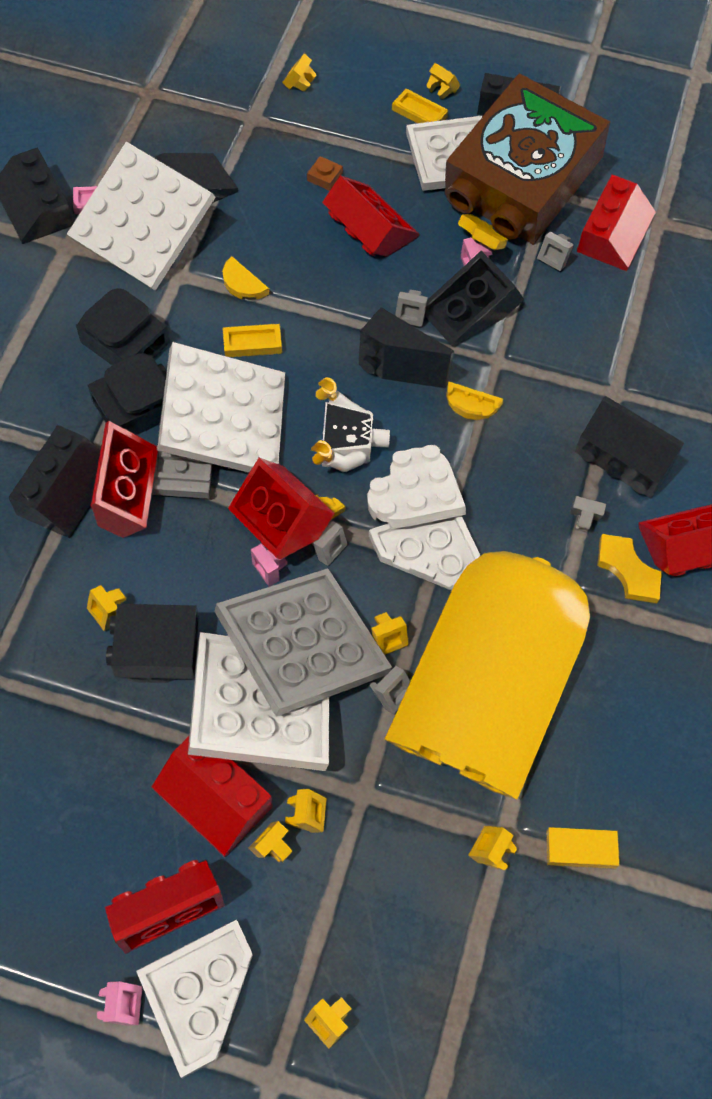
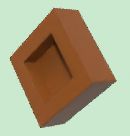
[307,156,343,191]

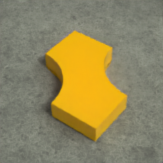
[458,214,508,250]
[597,534,662,604]

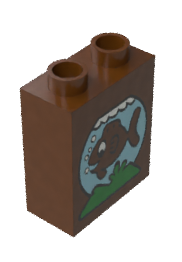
[445,73,610,245]

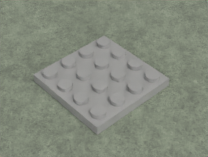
[214,568,392,717]

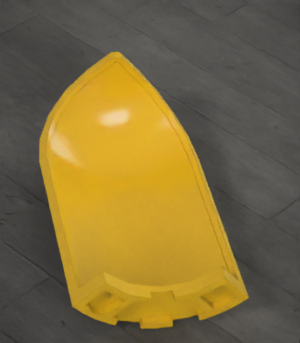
[384,551,590,800]

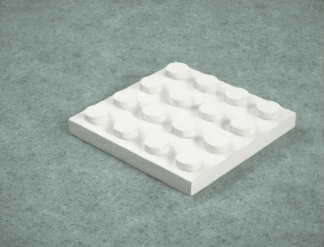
[67,142,215,291]
[157,342,285,472]
[188,632,329,771]

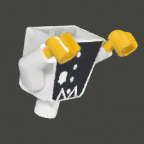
[311,377,390,472]

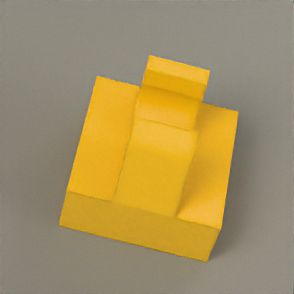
[282,54,316,92]
[427,63,460,99]
[87,585,126,631]
[371,612,408,655]
[285,789,327,833]
[248,821,292,862]
[468,826,517,870]
[304,997,352,1049]

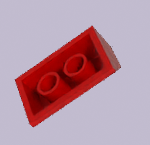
[577,174,656,271]
[322,175,420,257]
[91,421,158,538]
[228,457,335,559]
[638,504,712,576]
[152,735,273,857]
[105,860,225,954]

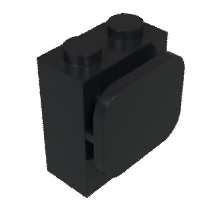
[76,288,170,365]
[87,353,167,435]
[106,603,199,683]

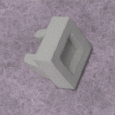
[537,232,574,271]
[395,289,428,327]
[570,496,606,532]
[312,521,348,566]
[370,666,410,714]

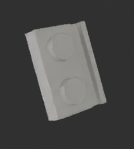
[151,451,213,499]

